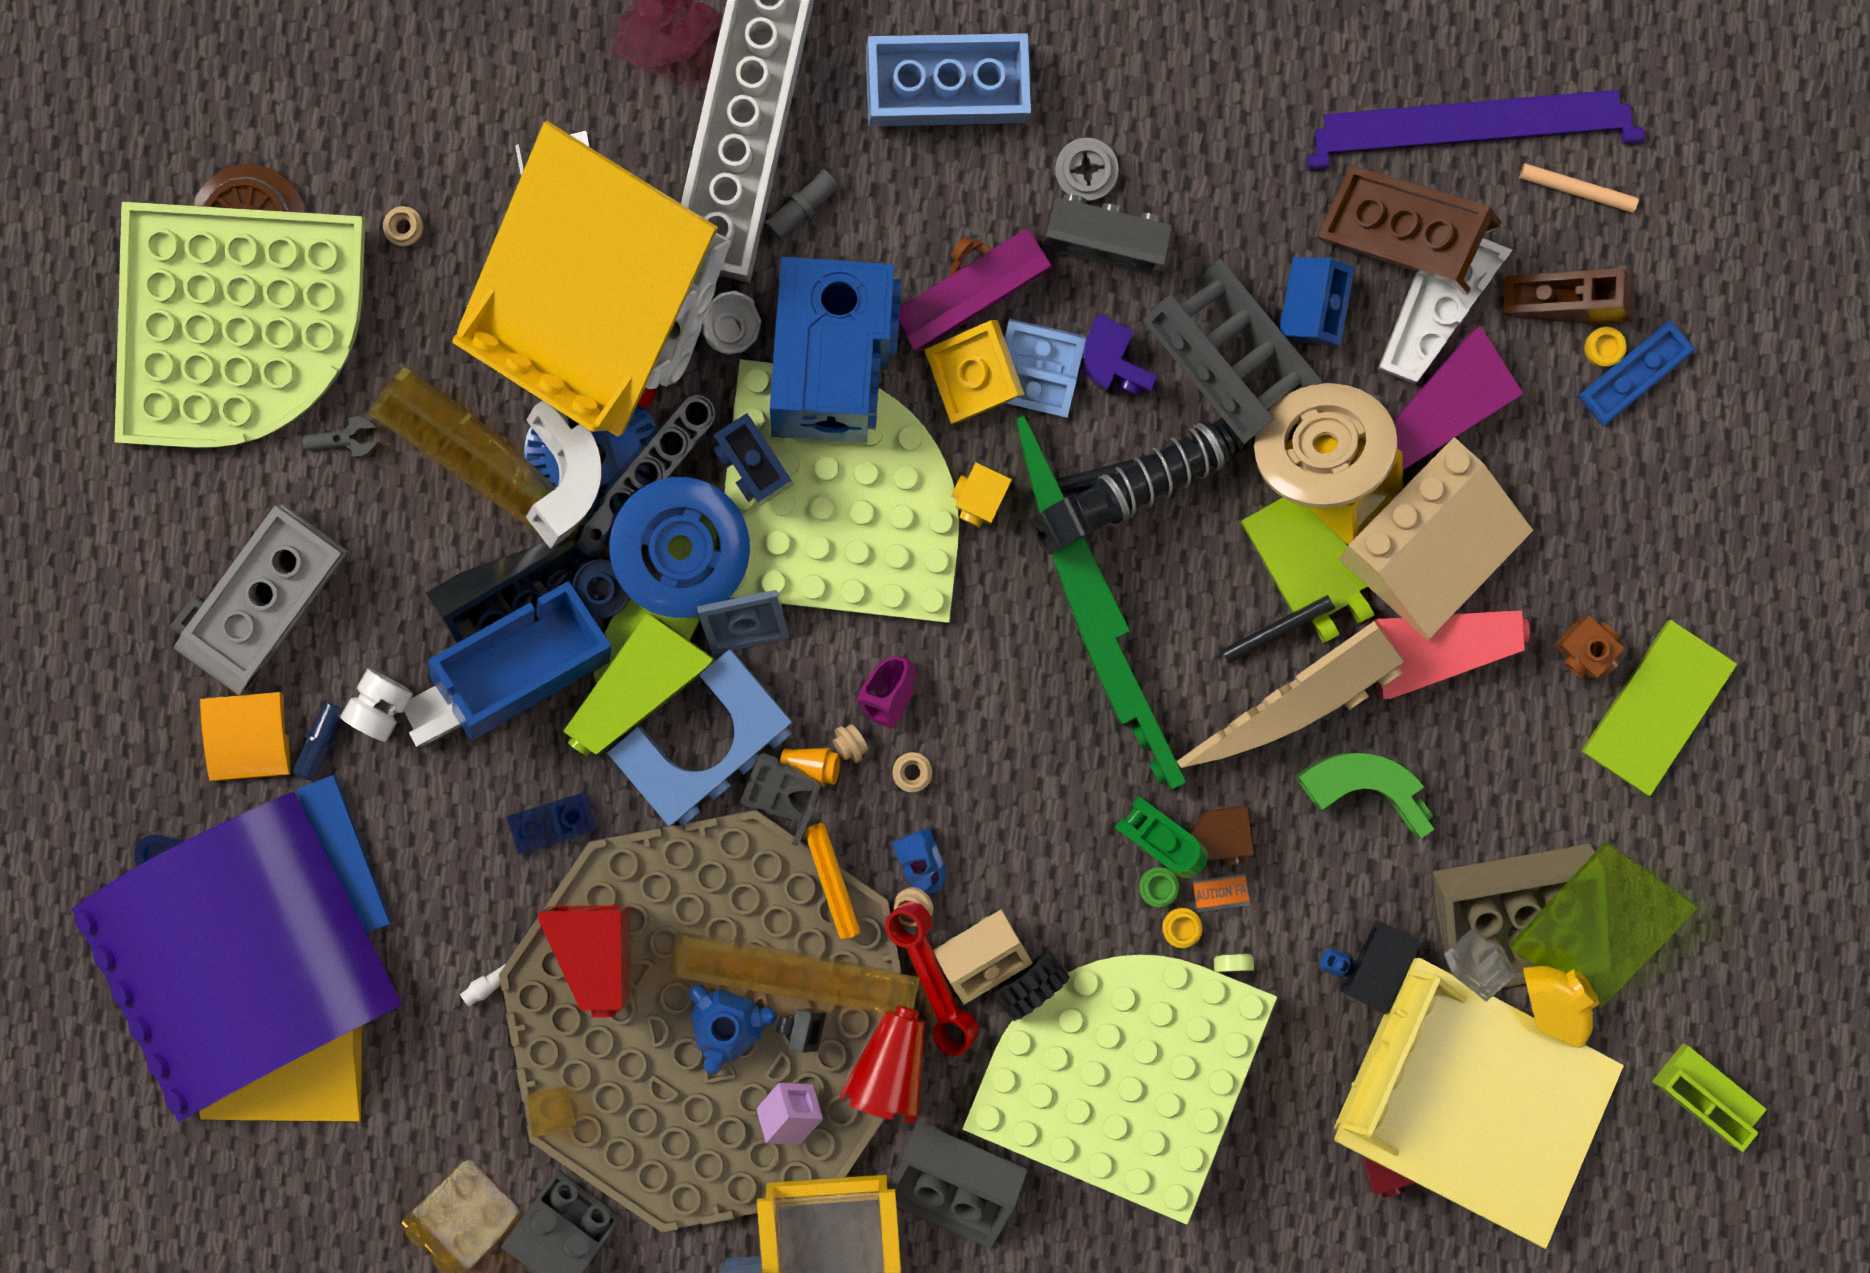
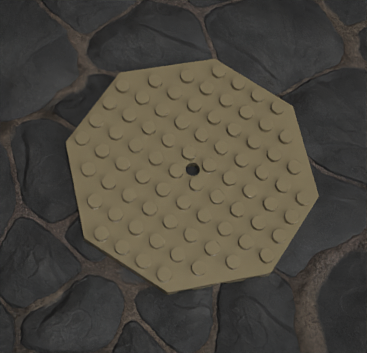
[499,810,908,1233]

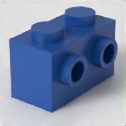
[1280,257,1355,346]

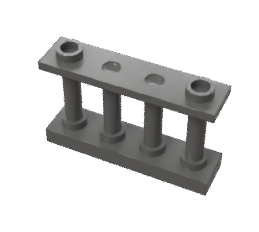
[1142,259,1322,444]

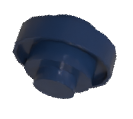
[572,559,631,618]

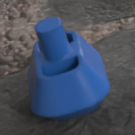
[1320,949,1353,977]

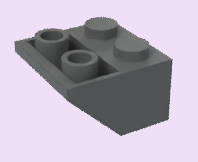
[501,1170,622,1273]

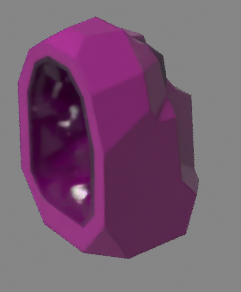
[857,656,917,728]

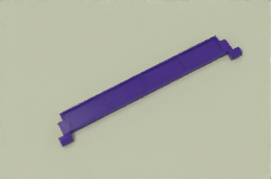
[1307,90,1644,170]

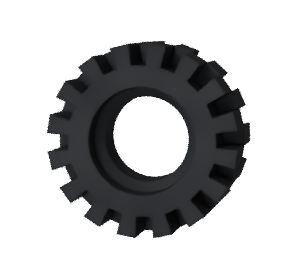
[993,951,1070,1021]

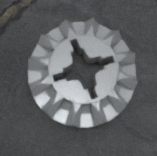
[1055,138,1119,202]

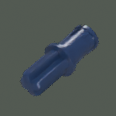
[293,701,344,781]

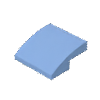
[1005,318,1086,418]

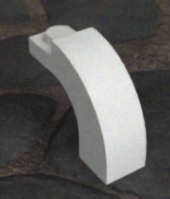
[526,401,601,549]

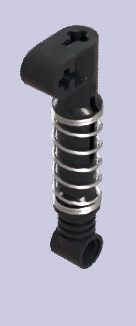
[1031,396,1270,555]

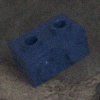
[714,413,794,506]

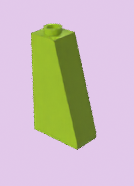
[563,613,716,756]

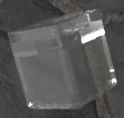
[1444,929,1516,1002]

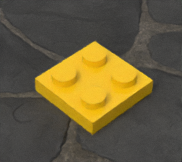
[924,320,1025,424]

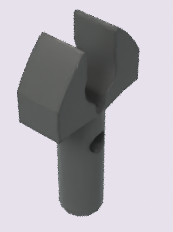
[302,416,380,458]

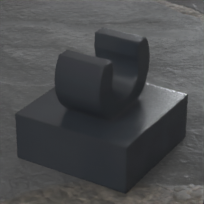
[776,1008,827,1053]

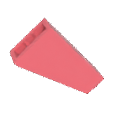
[1372,610,1530,699]

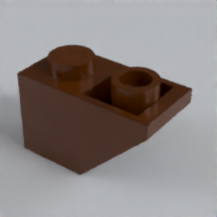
[1188,805,1254,868]

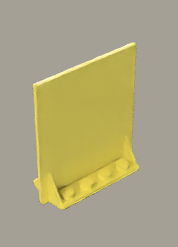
[1334,958,1624,1249]

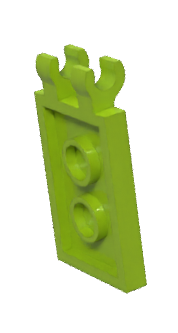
[1241,498,1374,643]

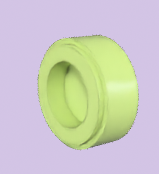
[1213,954,1254,972]

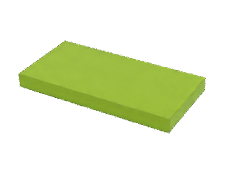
[1581,620,1737,796]

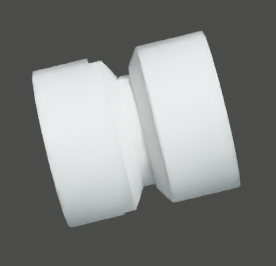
[340,668,414,742]

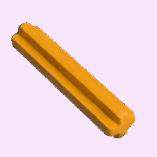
[805,823,860,940]

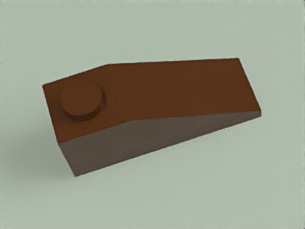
[1503,268,1635,324]

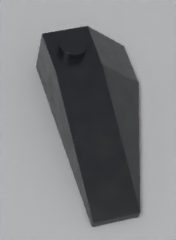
[426,532,594,644]

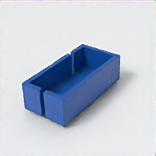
[428,581,611,741]

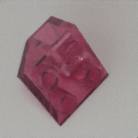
[611,0,723,70]

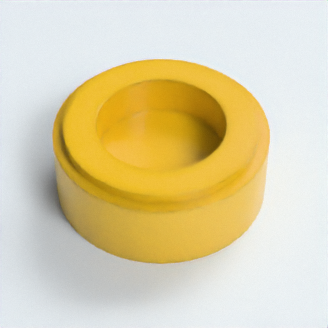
[1584,327,1627,368]

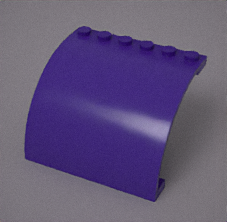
[72,791,402,1122]

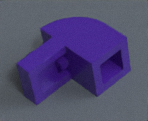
[1082,314,1157,397]

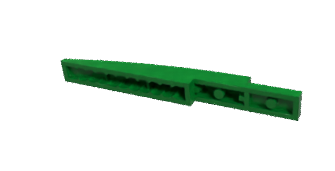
[1016,416,1186,789]

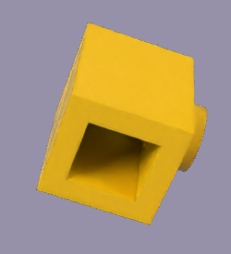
[951,462,1012,528]

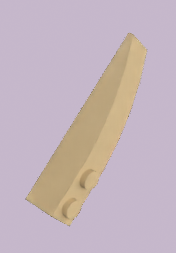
[1176,622,1405,768]

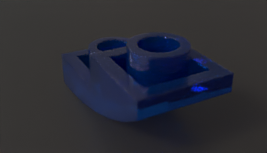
[506,792,597,855]

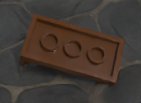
[1317,165,1502,295]

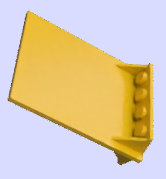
[452,121,718,436]

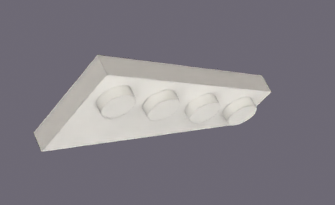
[1378,238,1512,384]

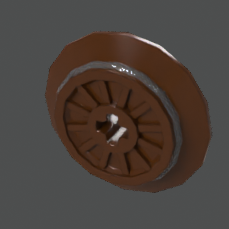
[193,163,306,213]

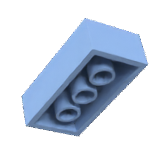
[866,33,1031,126]

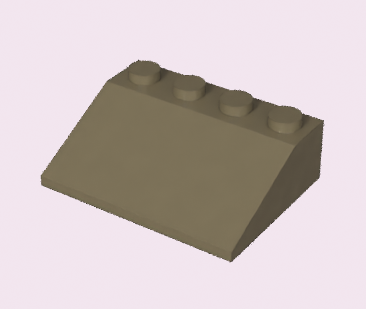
[1433,844,1610,991]

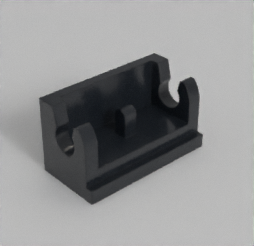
[1341,920,1422,1014]

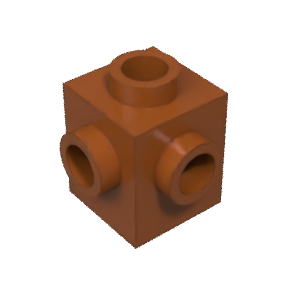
[1553,616,1625,678]

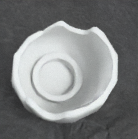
[701,291,762,355]

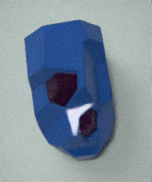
[892,827,946,894]

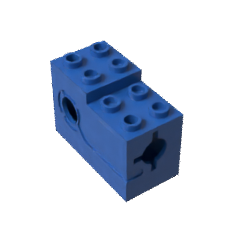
[769,257,902,443]

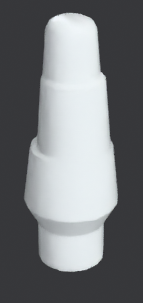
[460,964,505,1007]

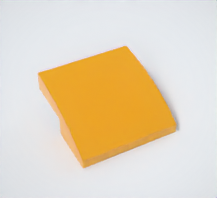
[200,692,291,782]

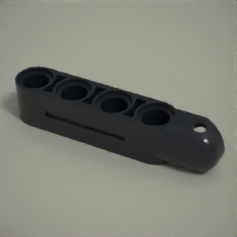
[574,395,715,557]

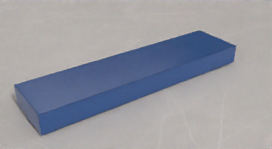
[296,775,392,933]

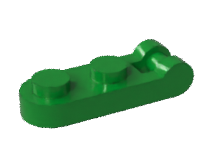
[1115,796,1208,878]

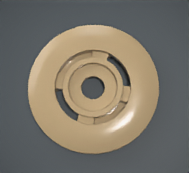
[1254,383,1397,508]

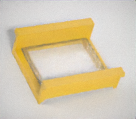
[757,1174,901,1273]

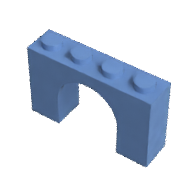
[607,649,794,827]

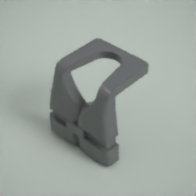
[740,753,821,846]

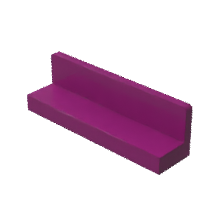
[899,229,1053,352]

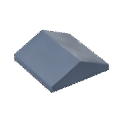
[697,590,790,655]

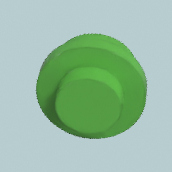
[1139,867,1179,907]

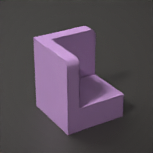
[757,1083,823,1144]

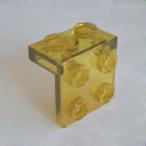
[401,1160,520,1273]

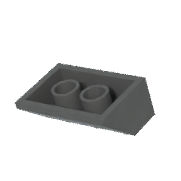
[1043,194,1172,277]
[887,1121,1028,1248]

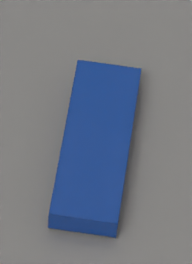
[1577,320,1695,426]

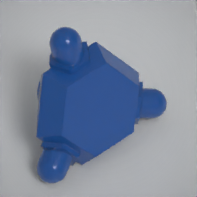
[689,984,777,1074]

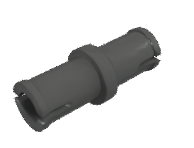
[765,169,840,241]

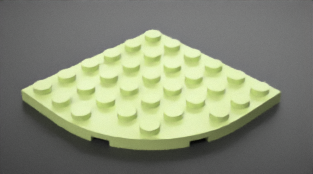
[115,202,366,447]
[717,359,959,623]
[962,955,1277,1225]

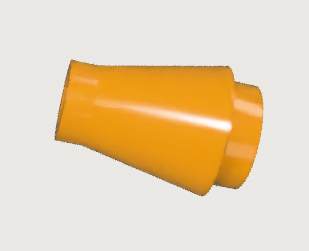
[780,748,841,787]

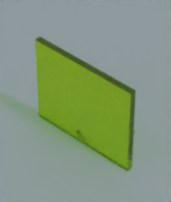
[1509,841,1698,1009]

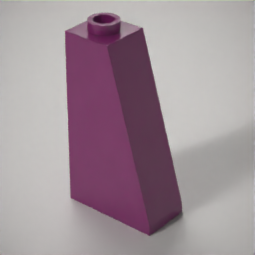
[1393,326,1524,470]

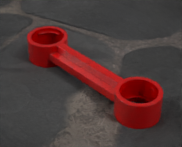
[885,901,979,1056]

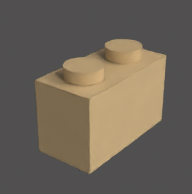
[933,910,1033,1004]

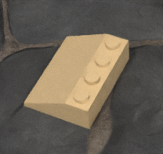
[1339,437,1533,641]

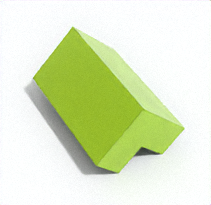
[1652,1044,1767,1152]

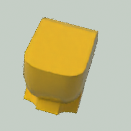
[1523,966,1599,1048]

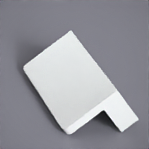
[404,686,461,747]

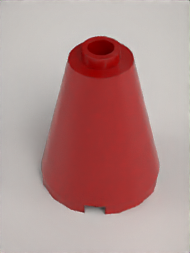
[839,1005,925,1123]

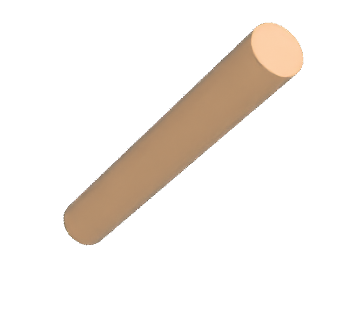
[1519,163,1639,213]

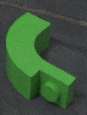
[1294,753,1434,839]

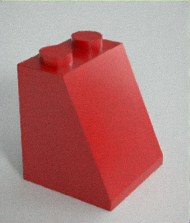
[538,905,631,1018]

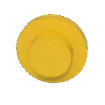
[1162,908,1202,948]

